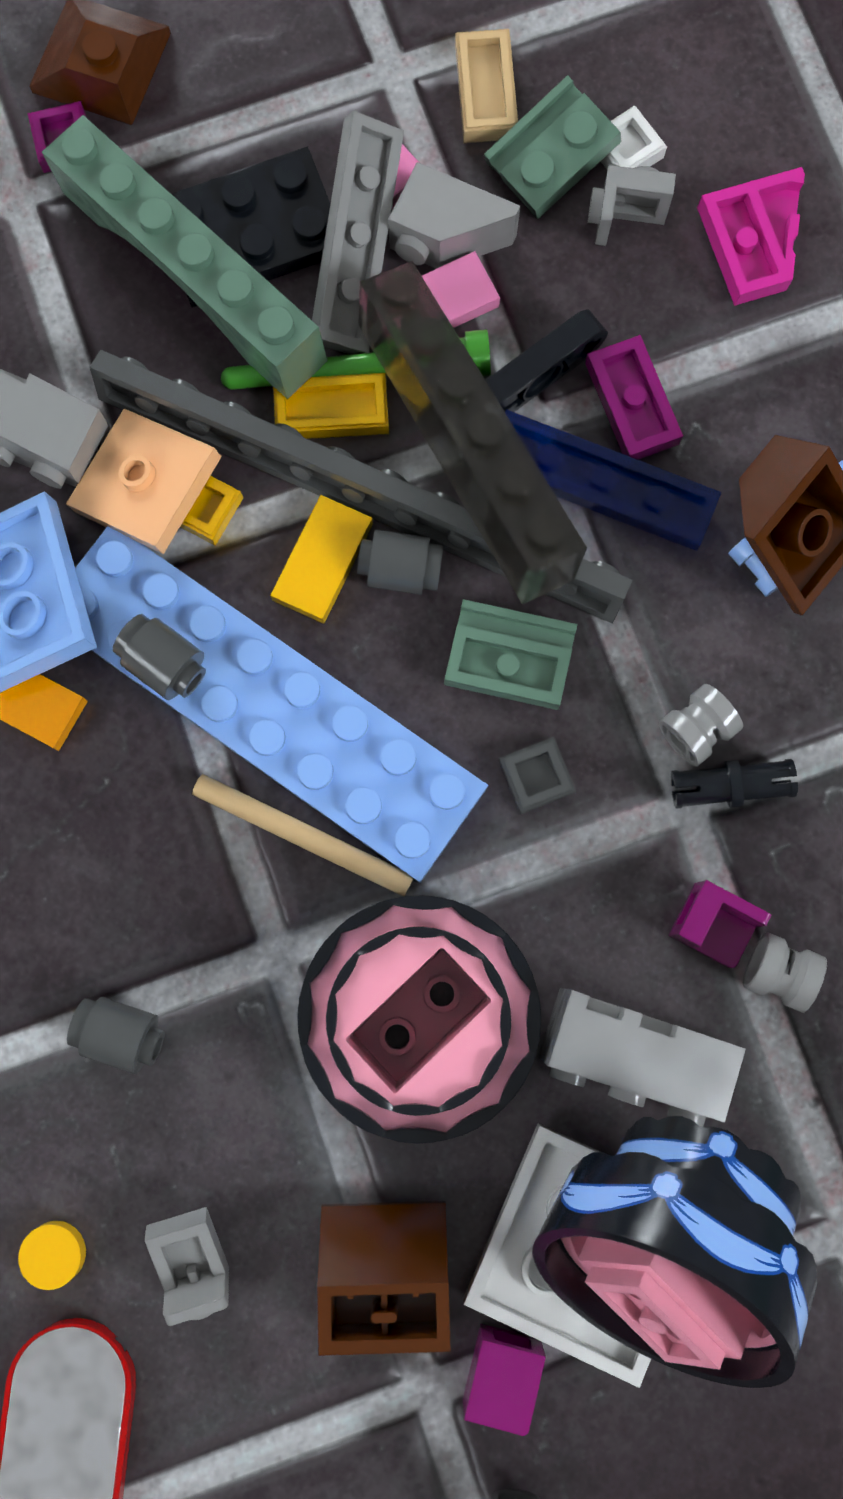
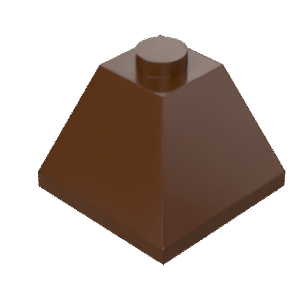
[29,0,171,125]
[739,435,843,616]

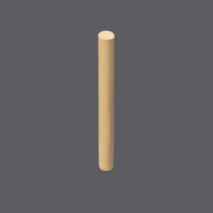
[192,774,413,897]

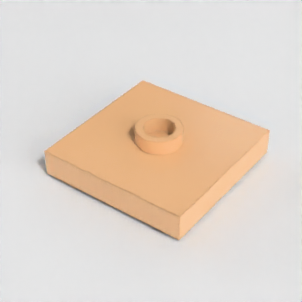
[66,409,221,554]

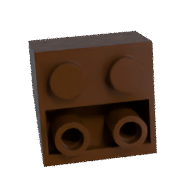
[317,1201,451,1356]

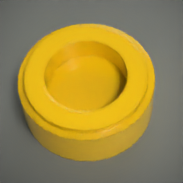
[18,1221,86,1290]

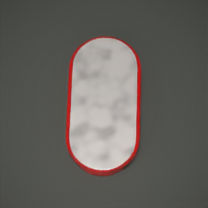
[0,1318,136,1499]

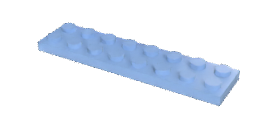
[75,526,488,883]

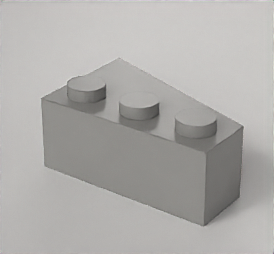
[0,369,111,489]
[538,988,746,1127]

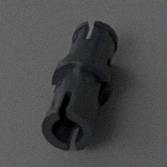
[671,759,798,809]

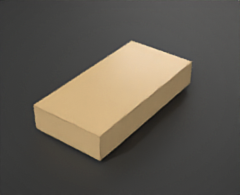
[455,29,518,143]

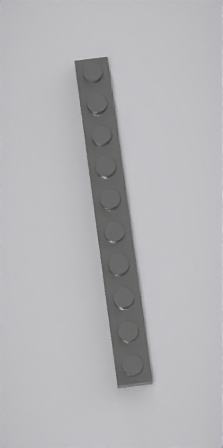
[89,350,633,624]

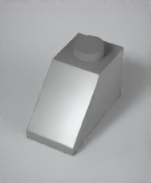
[388,162,520,269]

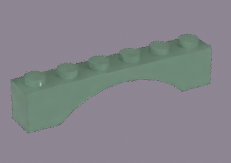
[42,115,328,399]

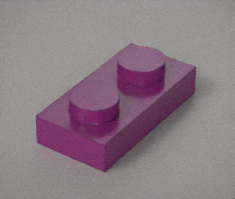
[585,335,683,464]

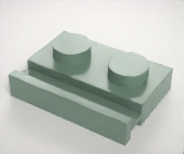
[484,75,622,219]
[444,599,578,710]

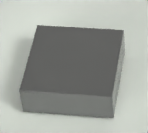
[498,737,576,815]

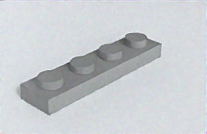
[312,111,404,355]

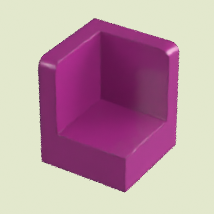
[668,880,772,968]
[463,1323,546,1436]

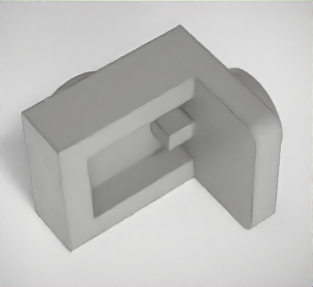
[587,165,676,246]
[144,1207,229,1326]

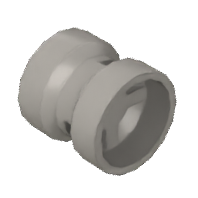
[658,684,744,767]
[743,932,827,1013]

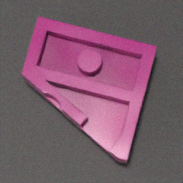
[697,167,805,306]

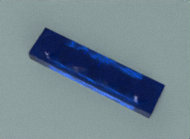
[484,409,722,551]

